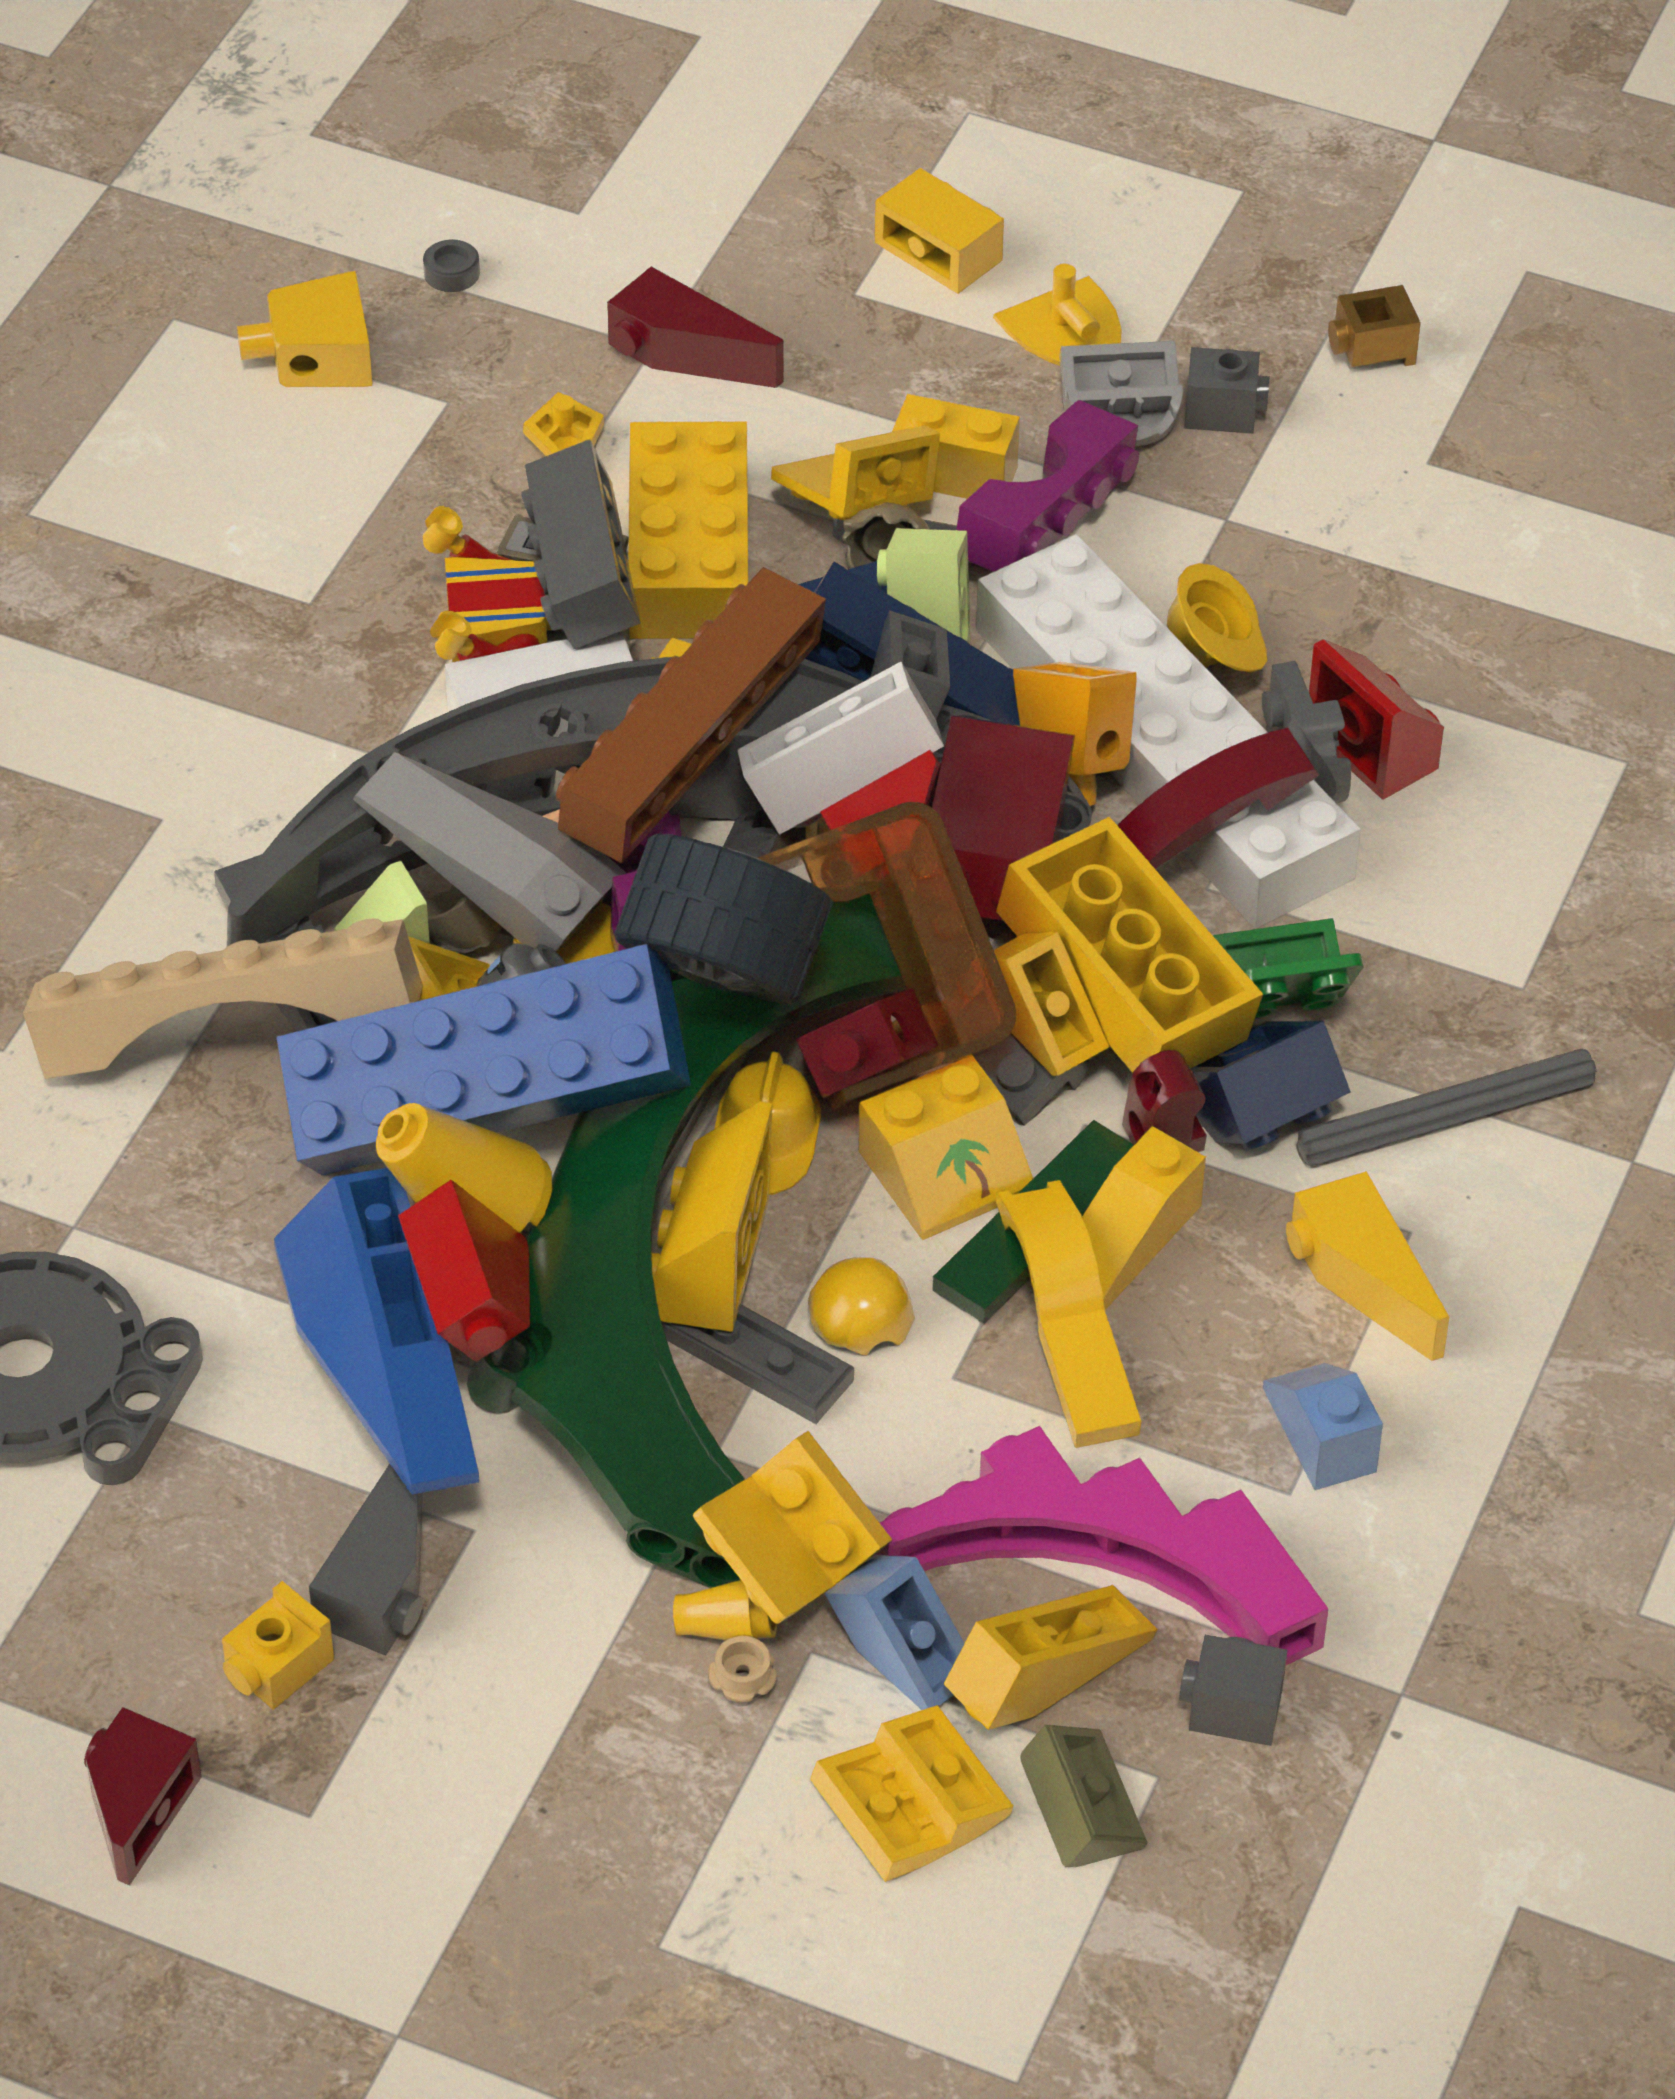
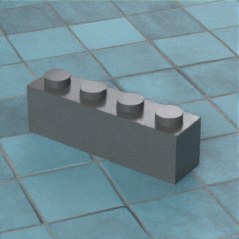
[521,439,641,649]

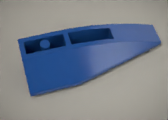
[274,1168,479,1495]

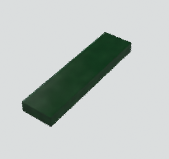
[932,1120,1134,1323]

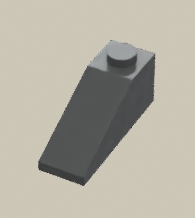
[309,1464,423,1656]

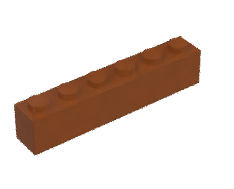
[556,567,826,863]

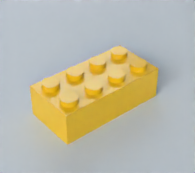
[628,421,748,639]
[996,816,1263,1073]

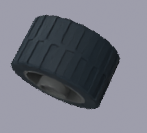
[614,833,833,1004]

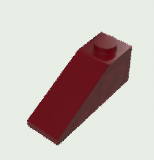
[607,266,784,388]

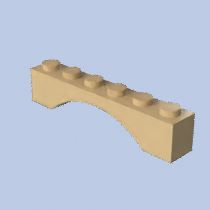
[23,919,423,1079]

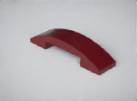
[1117,727,1319,878]

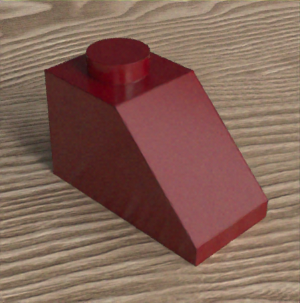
[84,1707,202,1886]

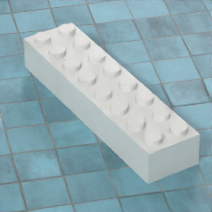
[976,534,1361,929]

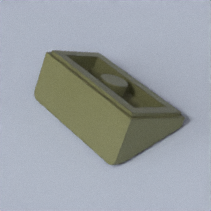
[1020,1725,1148,1867]

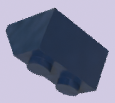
[1191,1021,1351,1150]

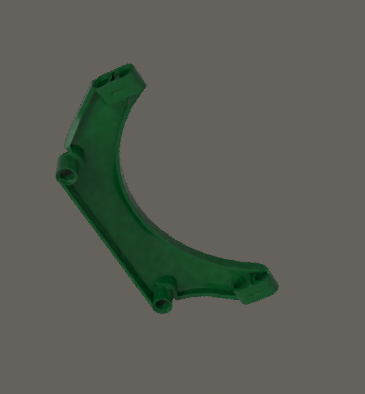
[467,881,986,1588]

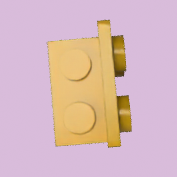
[771,425,940,520]
[693,1431,892,1624]

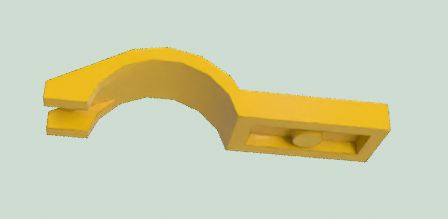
[996,1180,1142,1448]

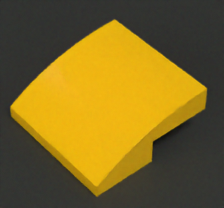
[810,1705,1014,1882]

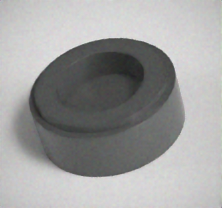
[423,239,480,292]

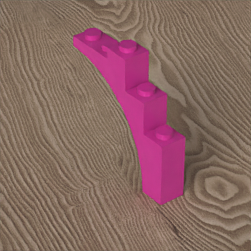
[874,1426,1329,1665]

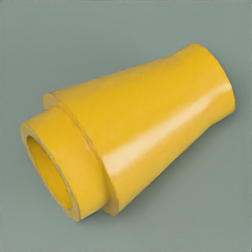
[673,1580,777,1641]

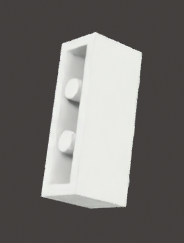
[445,631,633,737]
[737,662,944,835]

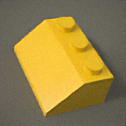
[651,1102,773,1332]

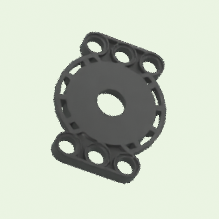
[0,1251,203,1485]

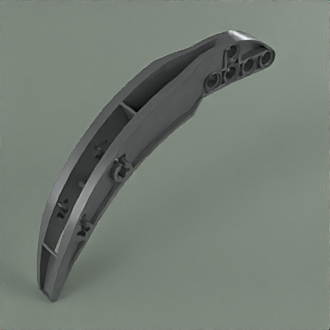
[226,656,1092,947]

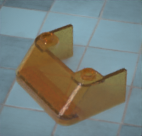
[757,802,1016,1112]

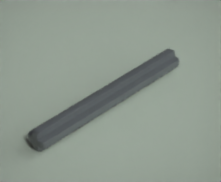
[1297,1048,1597,1166]

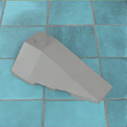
[353,752,626,953]

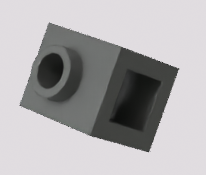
[1185,347,1270,434]
[1179,1634,1288,1746]

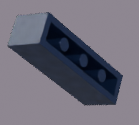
[807,562,1020,726]

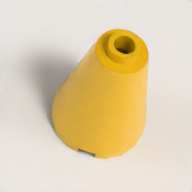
[376,1103,552,1232]

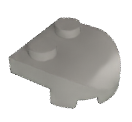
[1059,341,1183,446]

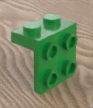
[1213,918,1364,1019]

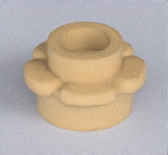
[708,1636,777,1702]

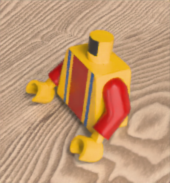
[423,506,563,662]

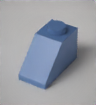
[1263,1363,1383,1491]
[824,1555,965,1710]

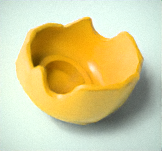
[808,1257,915,1356]

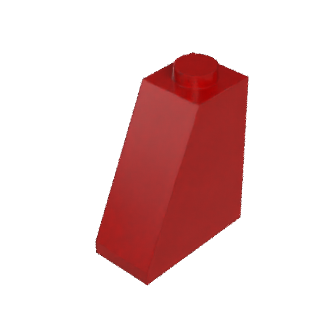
[398,1180,530,1362]

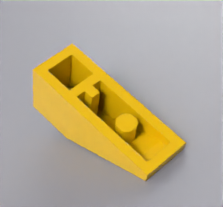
[1082,1126,1206,1310]
[1286,1171,1450,1361]
[944,1585,1158,1730]

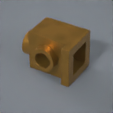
[1328,285,1421,367]

